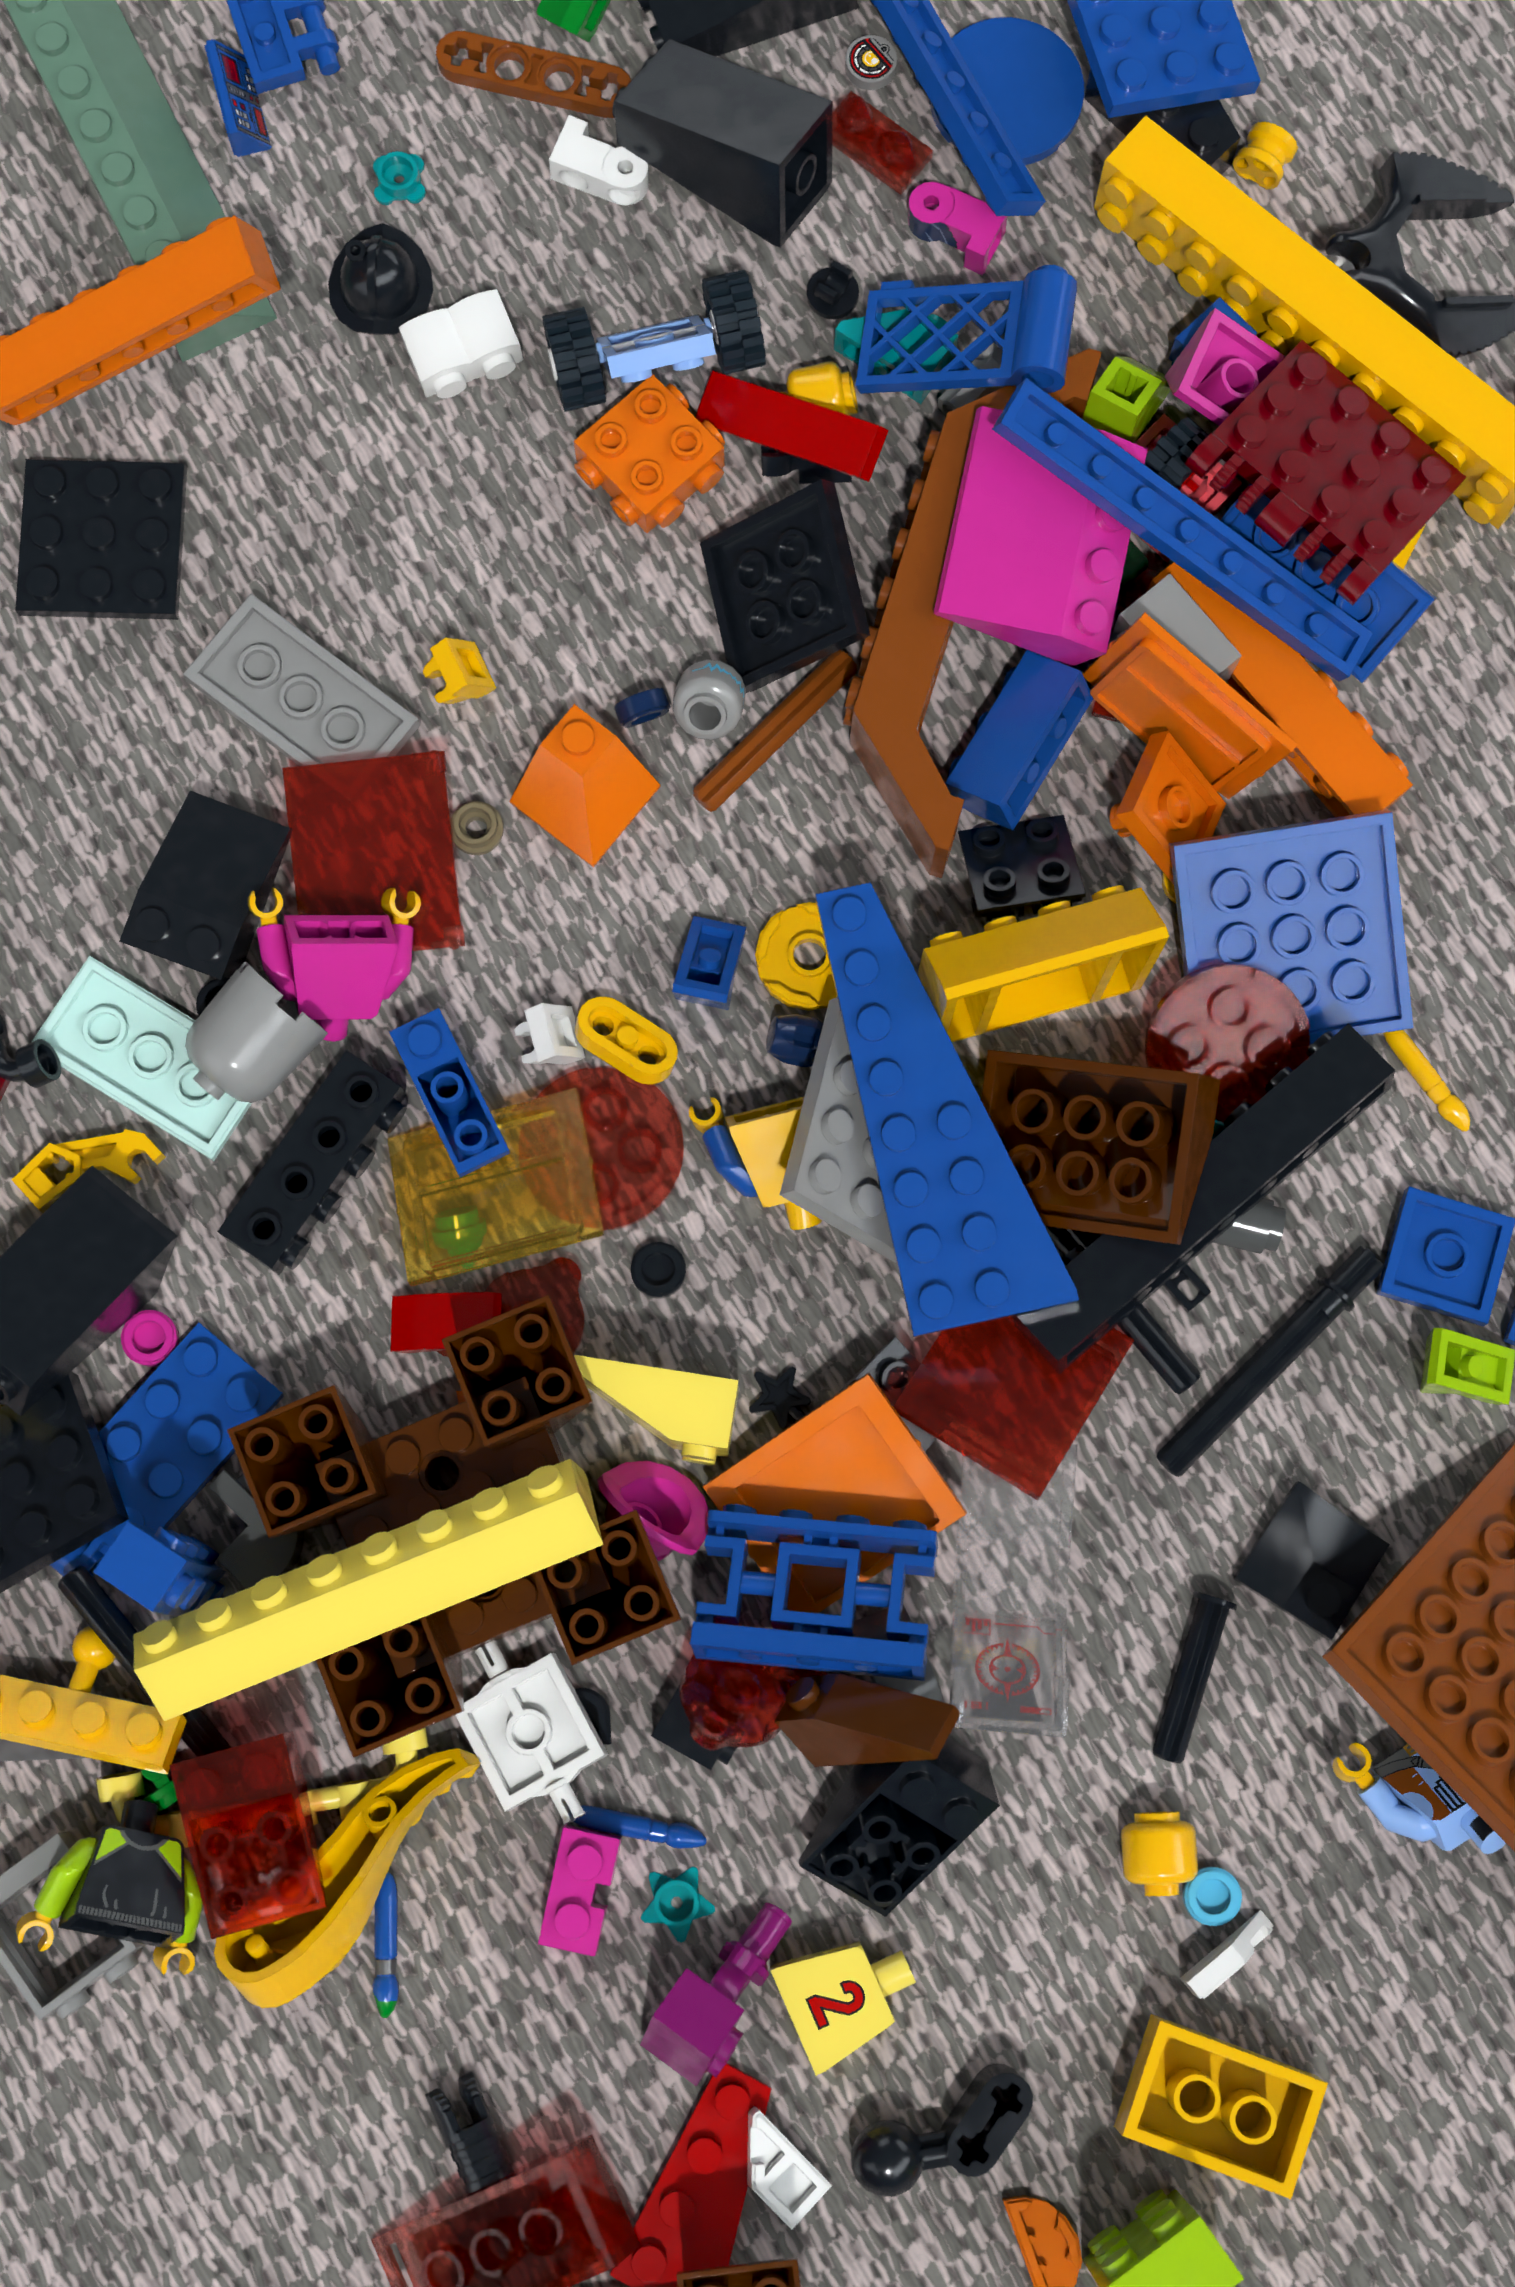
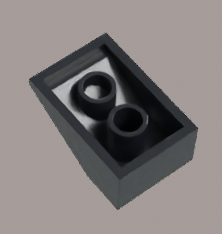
[119,791,293,981]

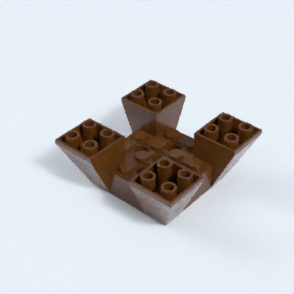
[227,1295,681,1758]

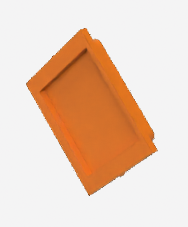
[1083,612,1298,800]
[703,1373,967,1613]

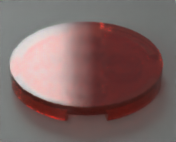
[1145,963,1310,1124]
[519,1067,684,1231]

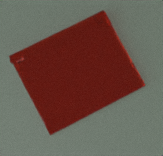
[282,750,465,952]

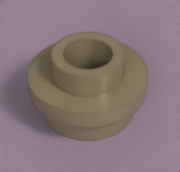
[449,801,504,855]

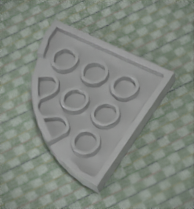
[780,997,897,1264]

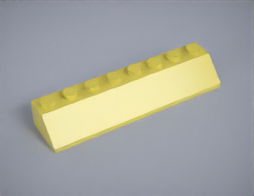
[133,1459,603,1721]

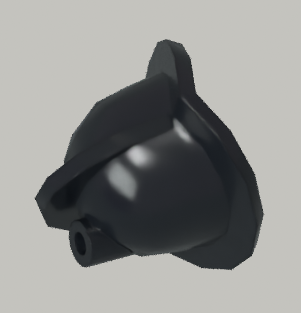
[328,223,433,335]

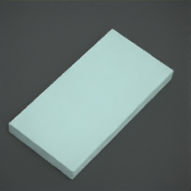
[32,955,252,1161]

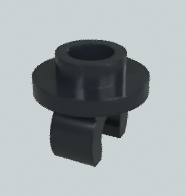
[807,260,859,319]

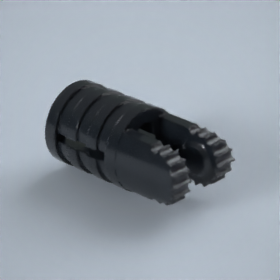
[425,2071,515,2194]

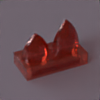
[832,91,933,195]

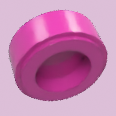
[121,1310,179,1367]

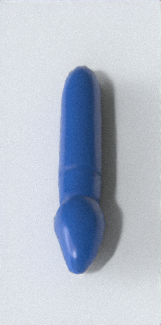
[573,1805,707,1849]

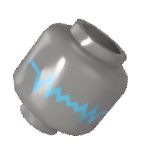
[673,659,746,740]

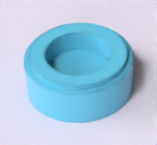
[1183,1867,1242,1926]

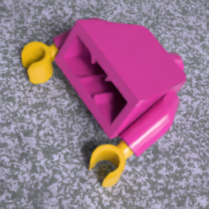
[248,888,421,1042]

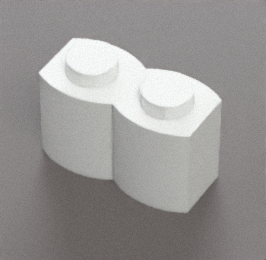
[399,289,523,398]

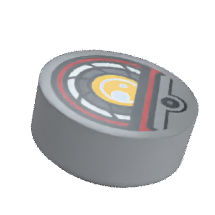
[845,35,897,90]

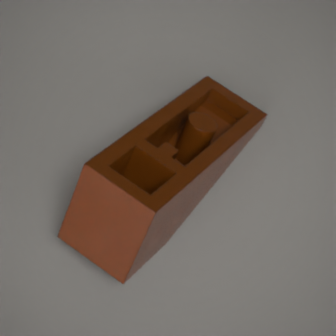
[774,1674,961,1767]

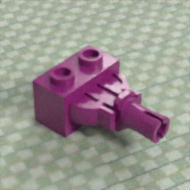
[640,1902,792,2087]

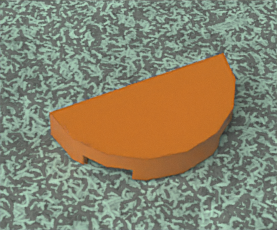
[1002,2195,1082,2287]

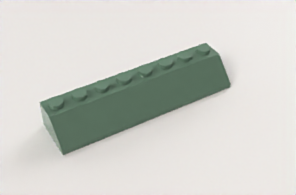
[2,0,277,362]

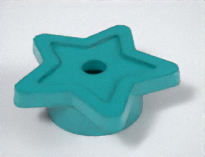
[641,1867,715,1943]

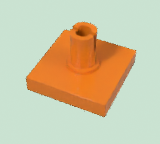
[1110,731,1226,885]

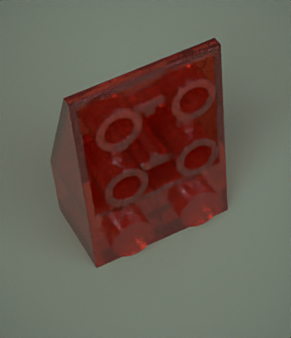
[169,1731,327,1939]

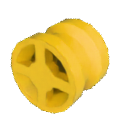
[1232,122,1298,189]

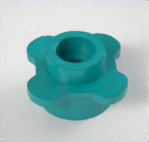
[373,151,426,205]

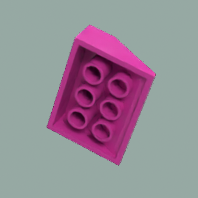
[933,406,1148,667]

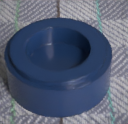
[614,688,671,728]

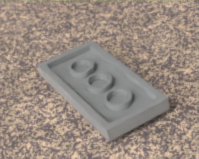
[183,594,420,807]

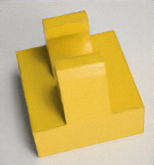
[423,637,496,704]

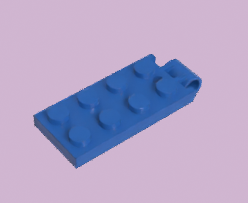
[50,1322,284,1576]

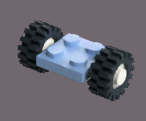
[542,269,766,412]

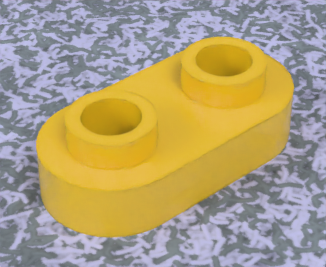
[575,997,678,1085]

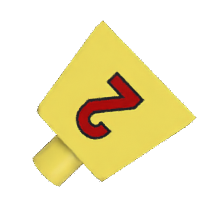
[770,1941,916,2076]

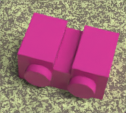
[538,1825,622,1957]

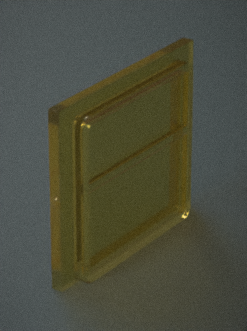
[388,1088,605,1287]

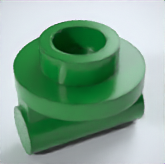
[140,1768,192,1812]

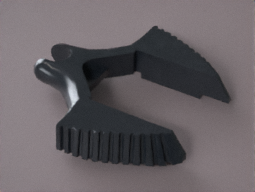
[1326,152,1515,359]

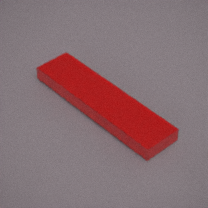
[695,370,889,482]

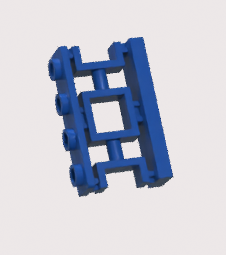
[690,1504,938,1681]

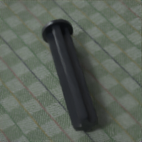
[1153,1591,1238,1764]

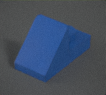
[672,916,746,1010]

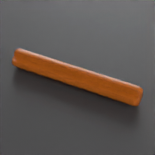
[693,650,857,812]

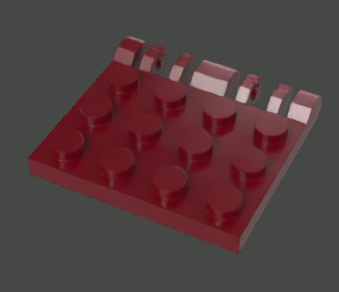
[1185,340,1466,606]

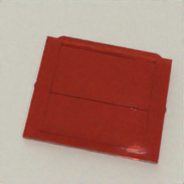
[893,1315,1134,1501]

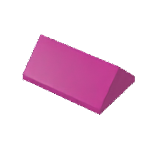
[1165,308,1285,426]

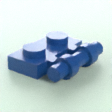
[226,0,340,94]

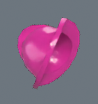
[597,1460,709,1561]

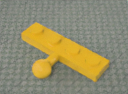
[0,1626,187,1775]

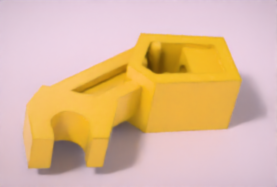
[12,1129,166,1213]

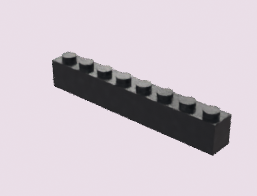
[1013,1023,1395,1374]

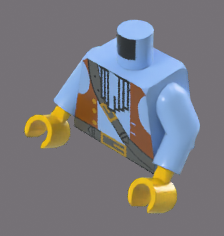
[1333,1743,1506,1854]

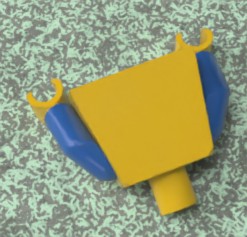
[688,1096,822,1230]

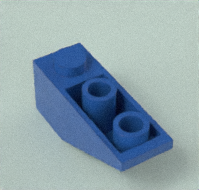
[389,1008,510,1178]

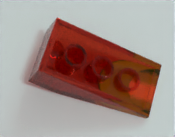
[371,2134,640,2287]

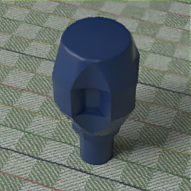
[766,1014,823,1067]

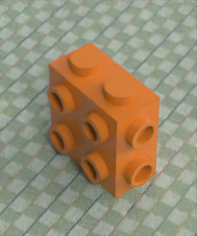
[574,373,725,533]

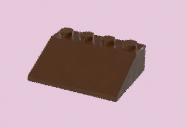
[981,1050,1221,1245]

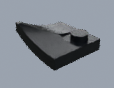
[1233,1481,1390,1640]

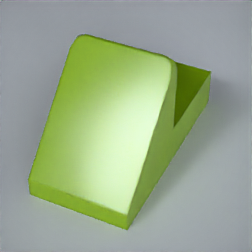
[1420,1328,1515,1405]

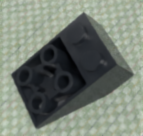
[798,1737,1000,1917]

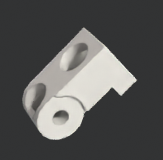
[549,115,649,206]

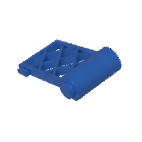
[855,265,1077,394]

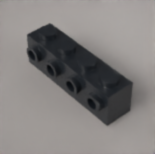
[217,1050,407,1275]

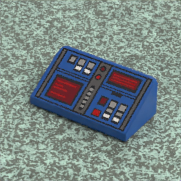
[204,39,272,157]

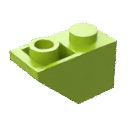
[1083,356,1171,443]

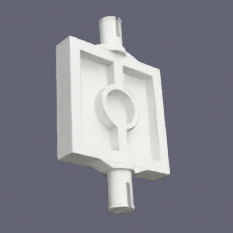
[456,1640,609,1825]

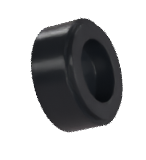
[631,1242,686,1299]

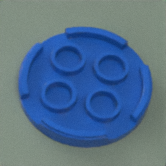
[929,17,1084,165]

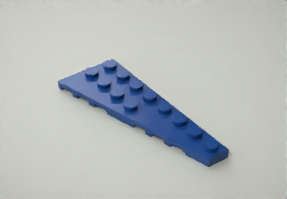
[815,882,1079,1337]

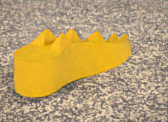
[214,1748,481,2008]

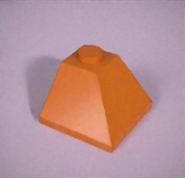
[509,704,661,867]

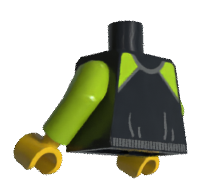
[16,1800,204,1975]

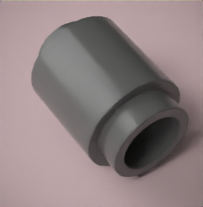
[1212,1198,1286,1254]

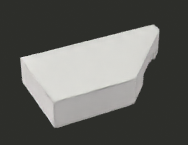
[1180,1909,1274,1999]
[747,2106,832,2230]

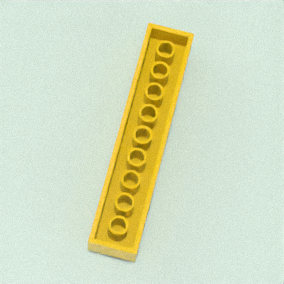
[1094,115,1515,529]

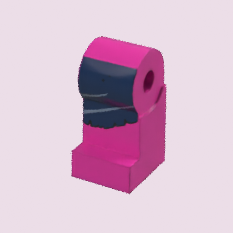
[908,182,1007,276]

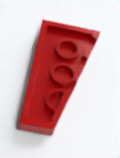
[609,2063,772,2287]

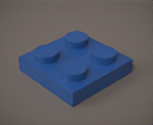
[1376,1186,1515,1327]

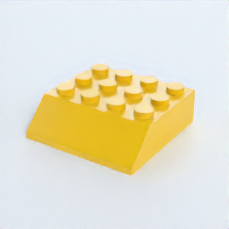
[917,885,1169,1042]

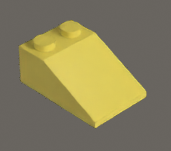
[574,1355,739,1465]

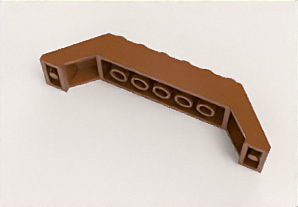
[843,348,1102,878]

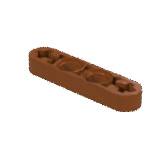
[436,31,631,118]

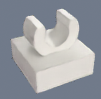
[514,1003,586,1065]

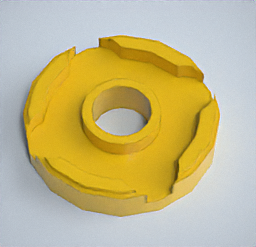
[755,902,837,1011]

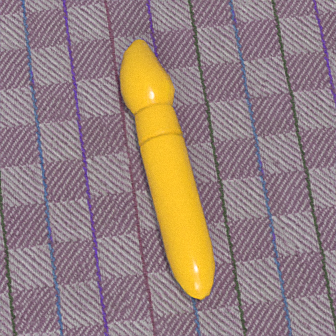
[1383,1030,1470,1132]

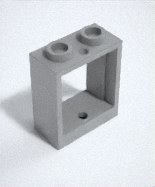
[0,1831,146,2020]

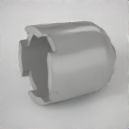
[185,961,328,1103]

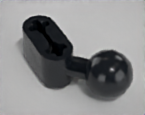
[851,2064,1033,2197]

